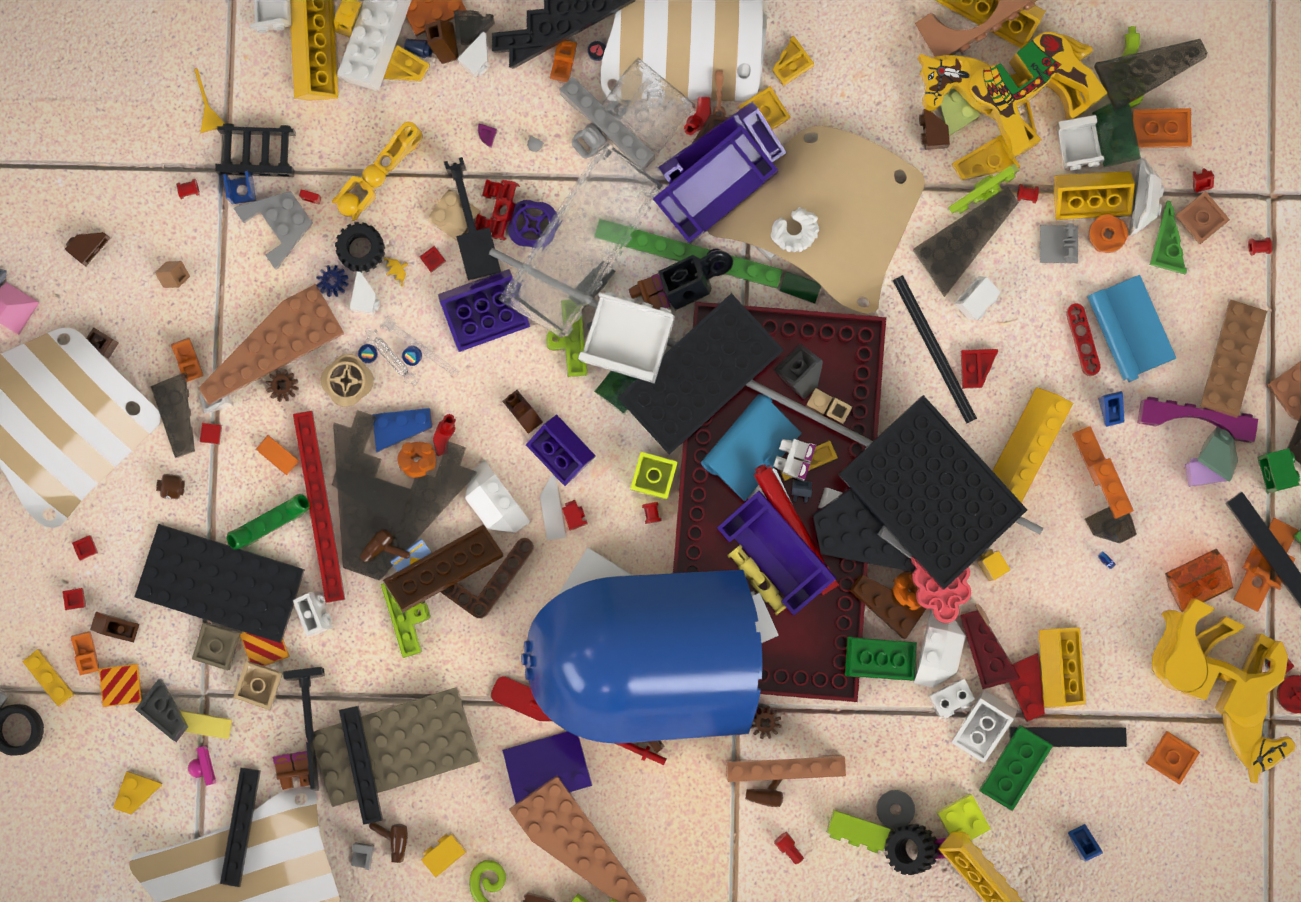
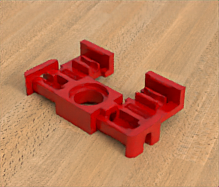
[475,179,520,241]

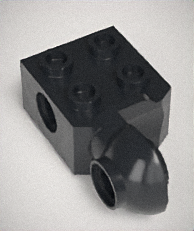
[658,249,733,311]

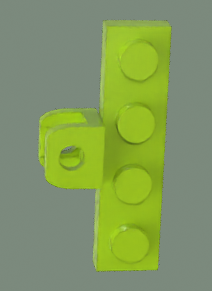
[948,164,1020,214]
[546,300,587,377]
[381,583,431,658]

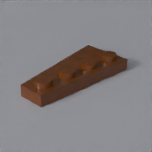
[849,575,926,639]

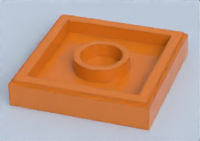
[1146,731,1200,785]

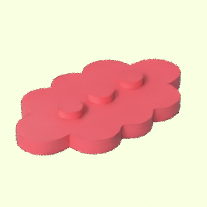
[911,557,971,623]

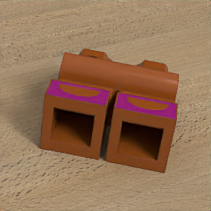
[629,273,671,310]
[273,751,310,790]

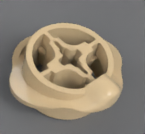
[321,354,374,407]

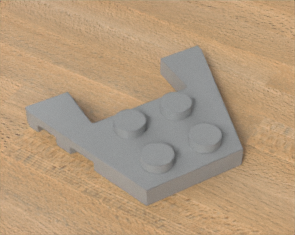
[233,191,313,270]

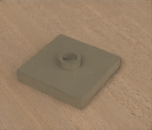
[192,622,241,670]

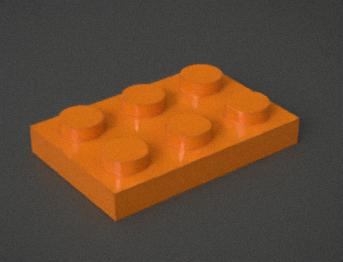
[406,0,467,37]
[1133,108,1192,148]

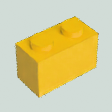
[977,550,1011,581]
[421,833,467,878]

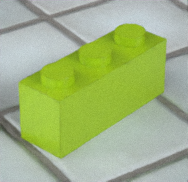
[826,809,890,853]

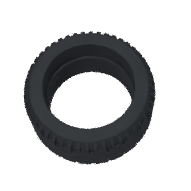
[0,704,44,756]

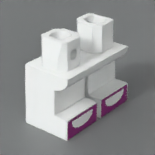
[773,439,816,482]

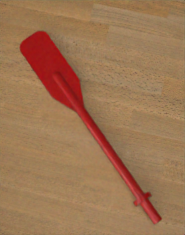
[491,676,667,765]

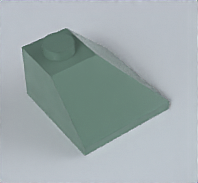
[1197,426,1238,482]

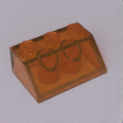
[1165,549,1233,612]

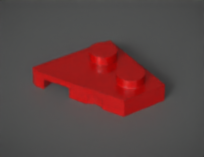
[960,349,998,389]

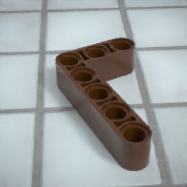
[441,538,534,618]

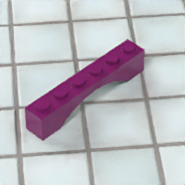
[1137,397,1258,443]

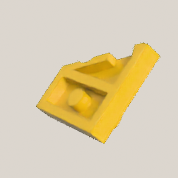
[772,35,814,86]
[383,45,430,82]
[113,771,163,815]

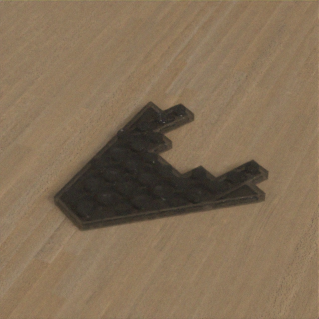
[333,410,477,580]

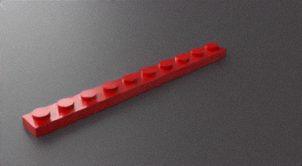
[293,411,346,603]

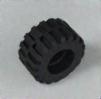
[335,222,385,273]
[885,824,939,875]

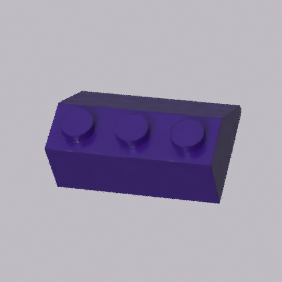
[526,414,596,486]

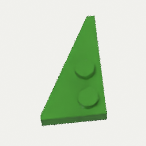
[1149,200,1187,275]

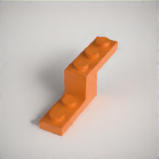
[1072,426,1134,519]

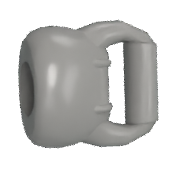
[572,123,607,158]

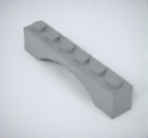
[559,76,655,172]

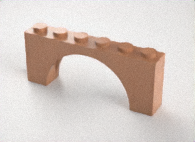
[915,0,1037,57]
[726,755,846,782]

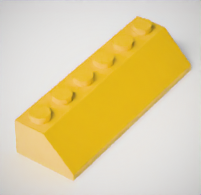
[290,0,338,101]
[935,0,1046,49]
[992,387,1074,503]
[938,831,1024,902]

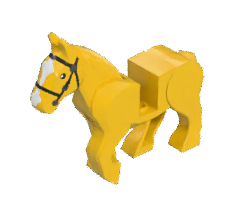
[1152,599,1296,783]

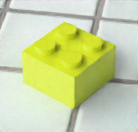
[630,452,678,500]
[936,793,991,840]

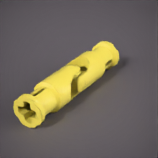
[727,545,786,615]

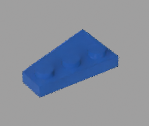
[372,408,432,453]

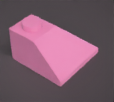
[0,282,39,335]

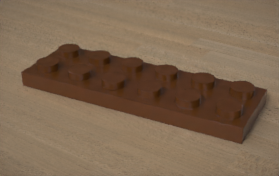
[383,524,504,613]

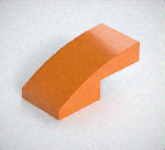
[550,40,577,82]
[171,338,203,382]
[256,435,299,475]
[70,631,99,675]

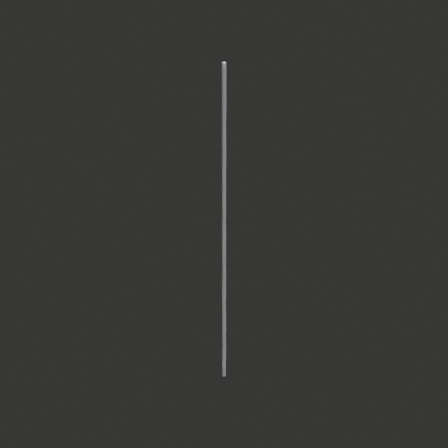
[489,248,1043,535]

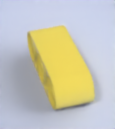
[180,710,232,739]

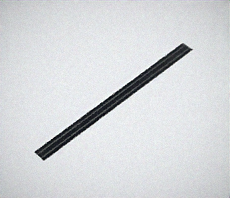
[893,275,977,424]

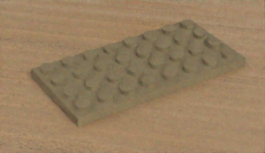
[313,687,480,807]

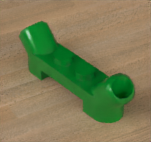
[227,494,310,550]

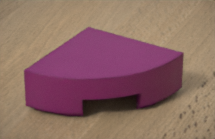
[478,123,497,148]

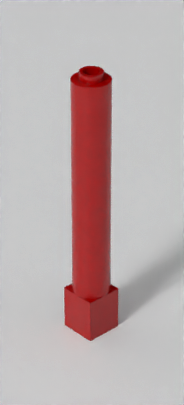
[753,464,839,595]

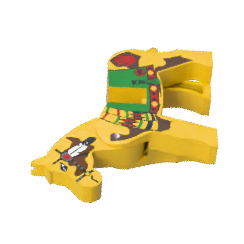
[917,32,1108,161]

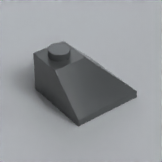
[773,343,823,399]

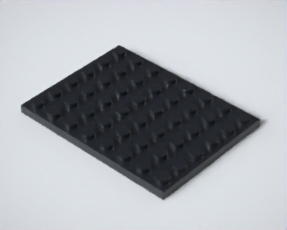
[838,395,1027,590]

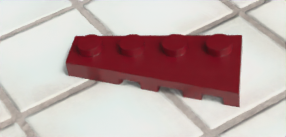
[960,610,1021,689]

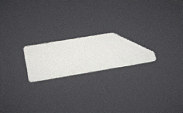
[540,476,566,540]

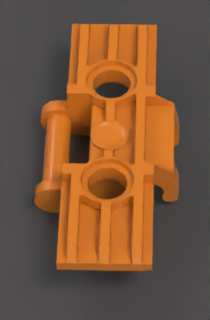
[1233,518,1298,612]

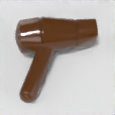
[359,529,410,563]
[745,779,783,807]
[369,822,408,863]

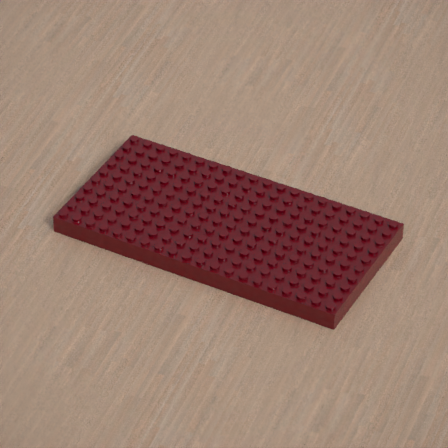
[673,301,887,702]

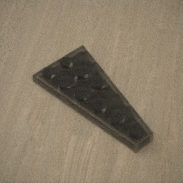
[1094,39,1208,112]
[913,187,1019,297]

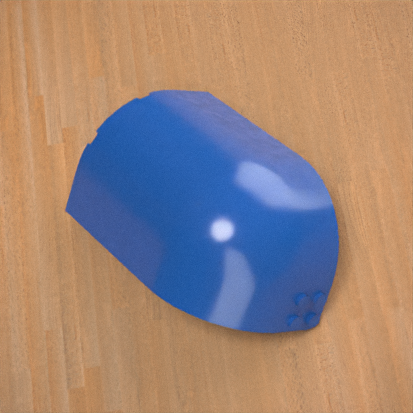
[521,570,762,743]

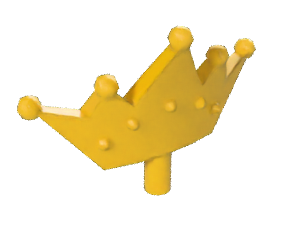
[384,257,408,287]

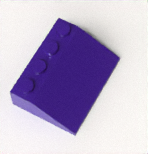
[438,269,530,352]
[502,731,593,803]

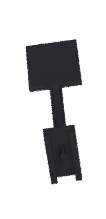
[444,157,501,281]
[283,667,325,791]

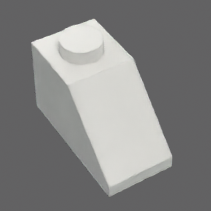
[457,32,488,78]
[350,271,380,315]

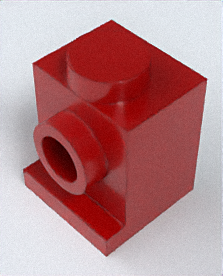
[562,500,588,531]

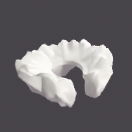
[771,207,819,253]

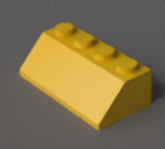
[1053,171,1135,220]
[1039,627,1086,707]

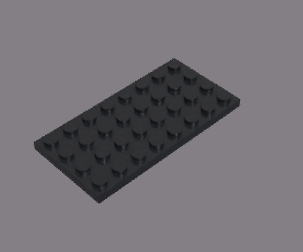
[617,293,784,455]
[134,524,305,643]

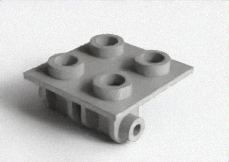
[1040,223,1078,264]

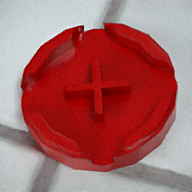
[1277,675,1301,713]

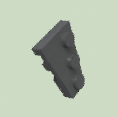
[135,679,188,743]

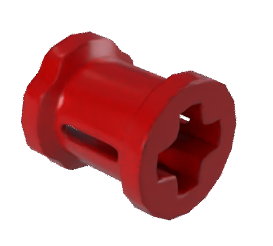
[176,179,200,199]
[1017,184,1039,204]
[1248,237,1272,256]
[642,502,662,524]

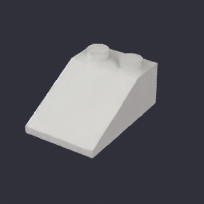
[951,690,1017,763]

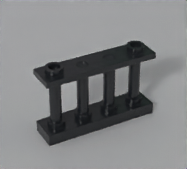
[215,123,296,177]

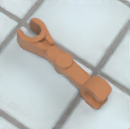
[713,71,726,117]

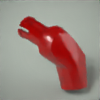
[684,97,711,135]
[433,414,456,456]

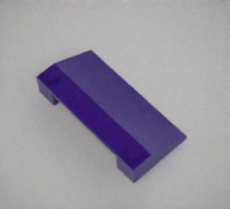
[658,102,787,184]
[653,125,779,244]
[717,491,837,615]

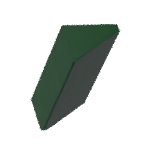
[779,272,821,304]

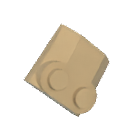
[428,189,481,241]
[233,661,283,710]

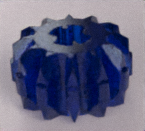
[316,265,349,297]

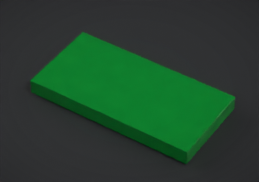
[845,637,917,681]
[979,725,1053,811]

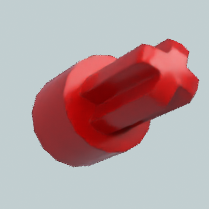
[774,832,804,864]

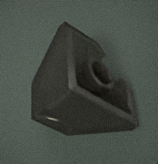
[454,10,495,45]
[1084,506,1137,544]

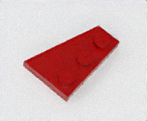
[1008,653,1045,722]

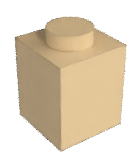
[805,388,833,415]
[824,397,852,424]

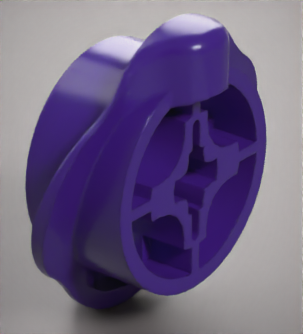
[508,200,557,249]

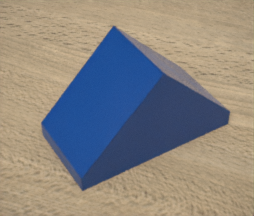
[1098,391,1124,427]
[1068,824,1103,862]

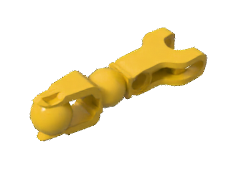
[332,122,423,221]

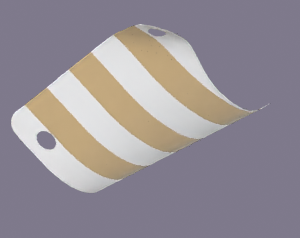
[601,0,763,101]
[0,328,161,528]
[129,787,341,902]

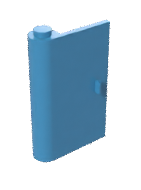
[1087,275,1176,383]
[701,394,801,501]

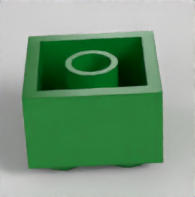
[1257,448,1300,494]

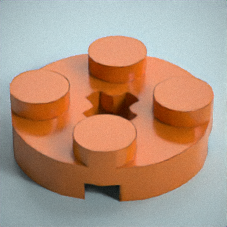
[1089,214,1128,253]
[397,442,437,478]
[892,572,921,610]

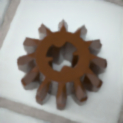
[266,369,299,402]
[751,706,781,739]

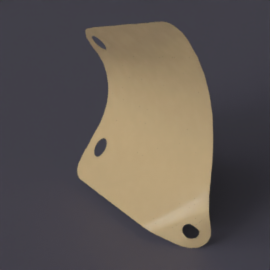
[707,125,925,313]

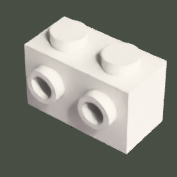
[954,276,1001,320]
[293,592,333,636]
[928,679,975,719]

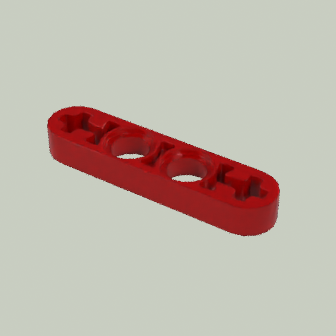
[1066,303,1101,376]

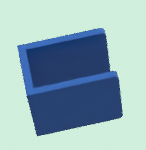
[223,171,256,205]

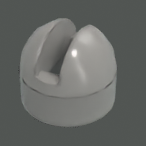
[527,136,544,152]

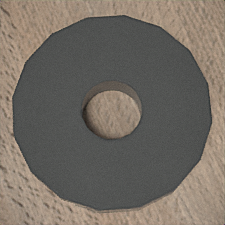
[876,790,915,829]

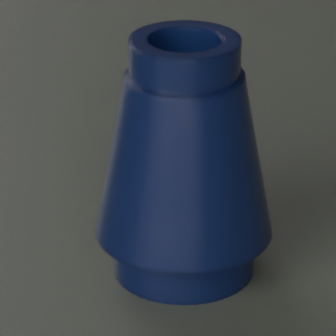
[404,39,433,59]

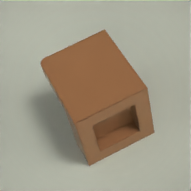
[155,261,190,288]

